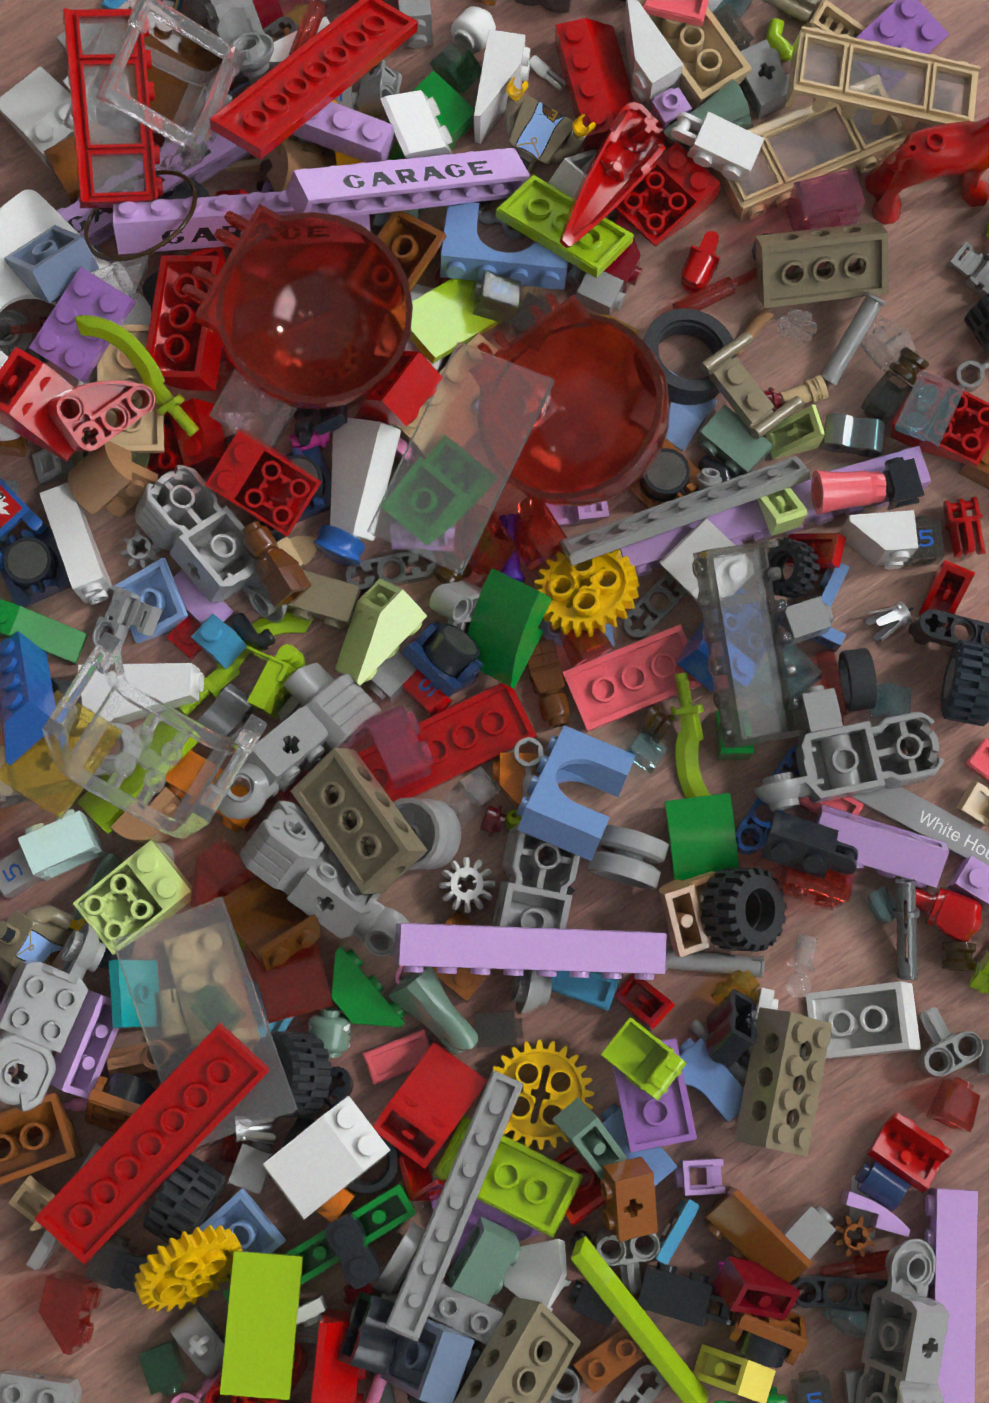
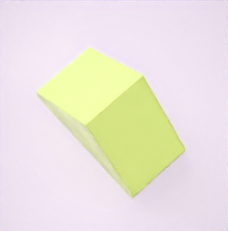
[765,405,825,459]
[757,487,808,536]

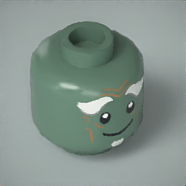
[308,1007,351,1058]

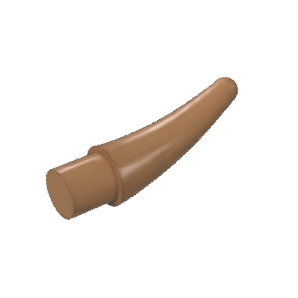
[737,308,774,355]

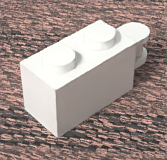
[670,112,765,182]

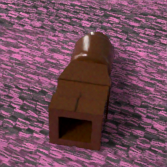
[242,521,312,607]
[527,639,570,728]

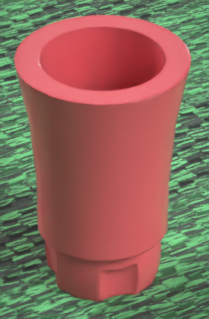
[811,470,886,515]

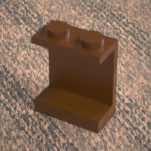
[219,876,322,972]

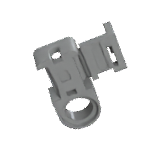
[946,241,989,298]
[92,586,163,652]

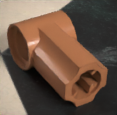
[106,1040,177,1075]

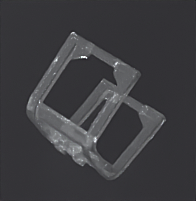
[62,0,245,173]
[42,632,267,839]

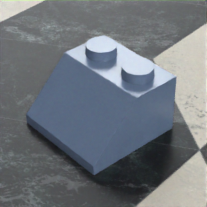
[4,225,100,303]
[381,1319,475,1403]

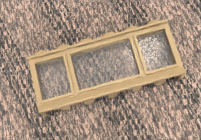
[785,26,981,132]
[714,75,907,221]

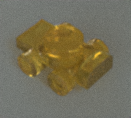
[711,969,761,1005]

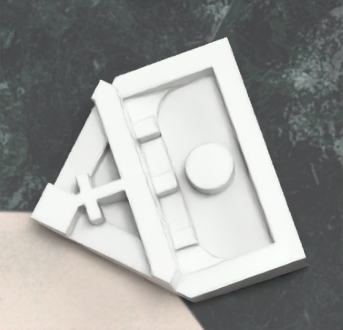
[504,1239,571,1311]

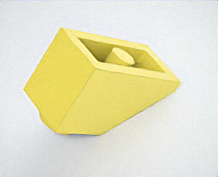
[693,1344,776,1403]

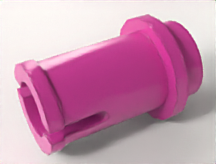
[289,430,331,452]

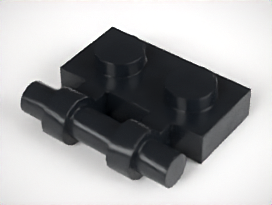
[293,376,348,446]

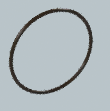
[83,170,198,262]

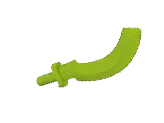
[74,315,199,437]
[178,612,313,716]
[670,672,711,798]

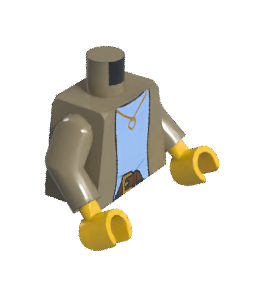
[505,77,596,173]
[0,905,87,986]

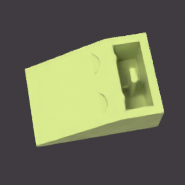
[335,578,427,686]
[73,840,199,955]

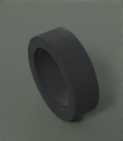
[638,309,737,405]

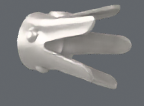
[865,601,914,641]
[225,1113,276,1145]

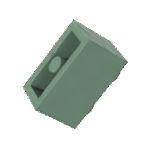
[697,405,773,478]
[552,1097,627,1180]
[448,1216,521,1305]

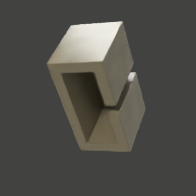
[287,569,361,631]

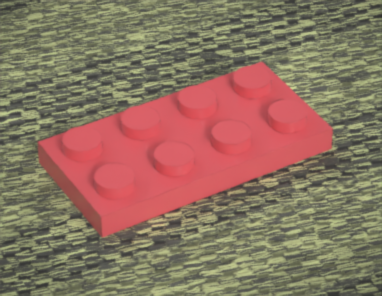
[562,624,702,733]

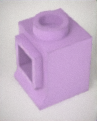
[650,87,692,129]
[675,1158,726,1196]

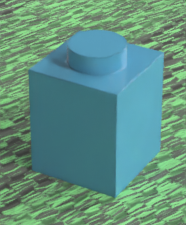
[191,613,246,669]

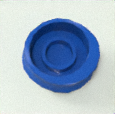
[313,525,365,566]

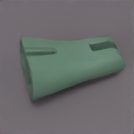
[664,79,753,152]
[388,966,478,1055]

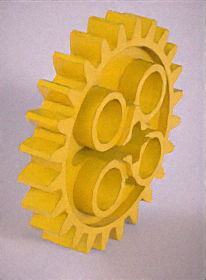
[534,549,639,637]
[488,1039,594,1149]
[134,1225,242,1312]

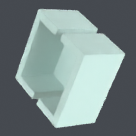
[18,809,106,881]

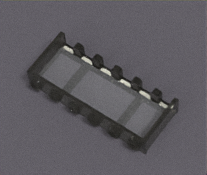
[692,540,809,748]

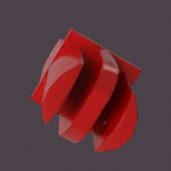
[681,231,720,294]
[943,497,986,558]

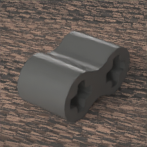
[822,413,886,458]
[193,683,255,750]

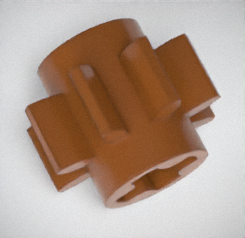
[833,1215,875,1257]

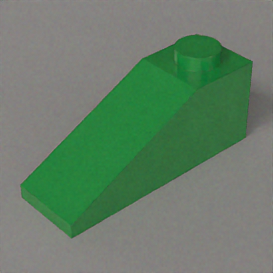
[0,599,88,664]

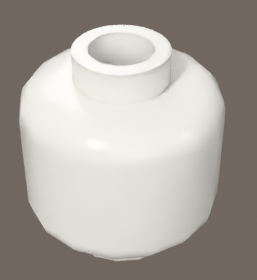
[451,6,496,54]

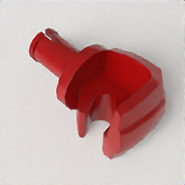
[905,887,982,942]

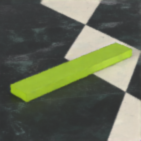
[571,1236,709,1403]

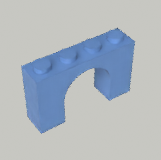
[440,202,568,290]
[516,725,636,861]
[599,1038,744,1186]

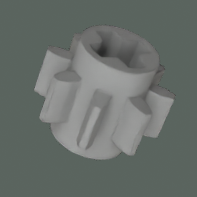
[121,530,162,569]

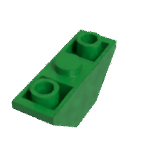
[331,947,406,1028]

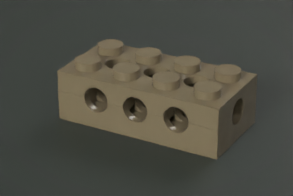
[755,221,888,308]
[291,748,428,894]
[734,1007,832,1157]
[454,1297,581,1403]

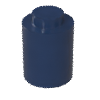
[855,1160,909,1212]

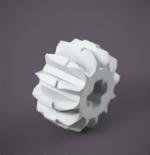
[439,857,495,913]

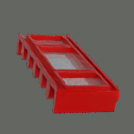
[62,7,163,209]

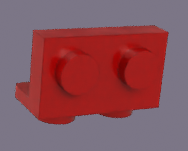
[867,1112,952,1193]

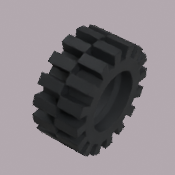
[758,538,820,599]

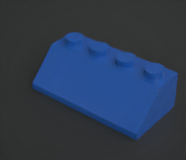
[0,631,58,765]

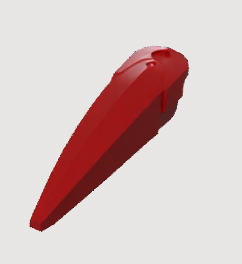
[559,102,666,248]

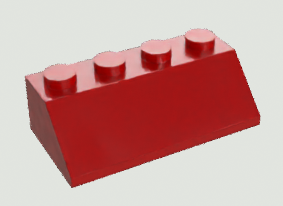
[555,18,634,152]
[145,255,235,391]
[311,1309,367,1403]

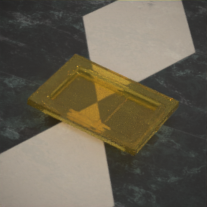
[0,690,123,820]

